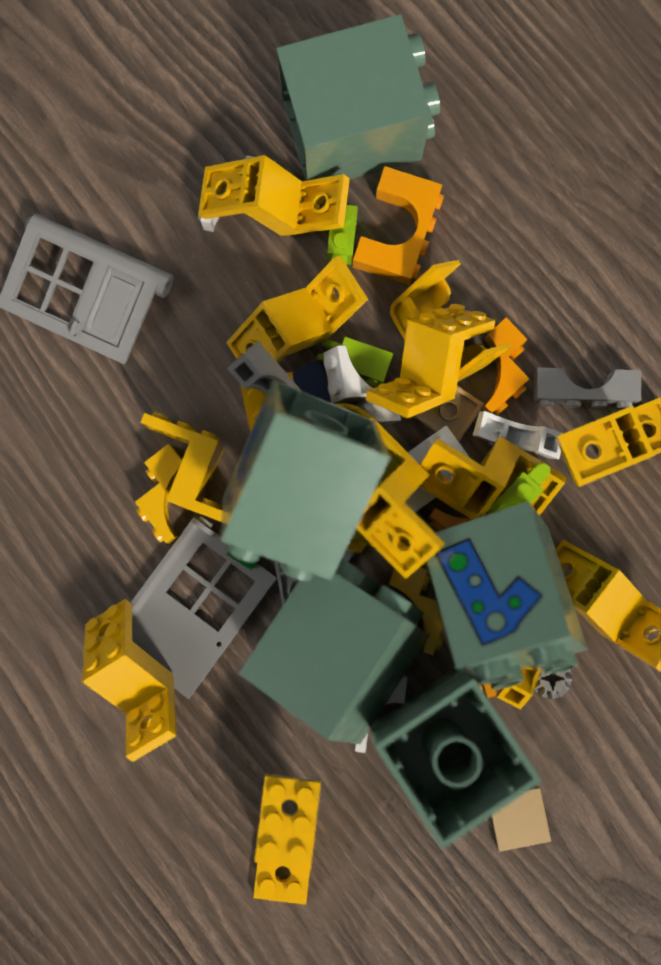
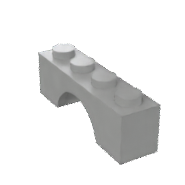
[227,341,301,394]
[533,368,641,409]

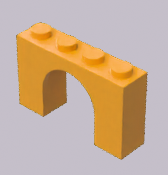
[353,166,444,286]

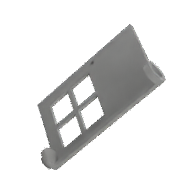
[0,214,174,365]
[131,516,277,699]

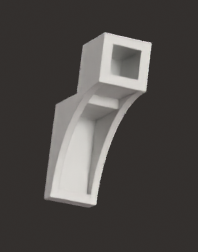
[323,346,401,426]

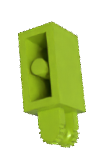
[327,205,358,265]
[317,337,393,388]
[487,462,551,514]

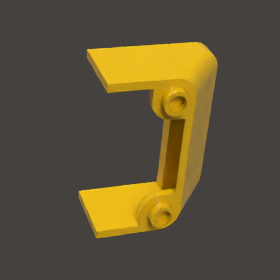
[390,260,511,382]

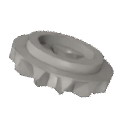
[534,668,573,699]

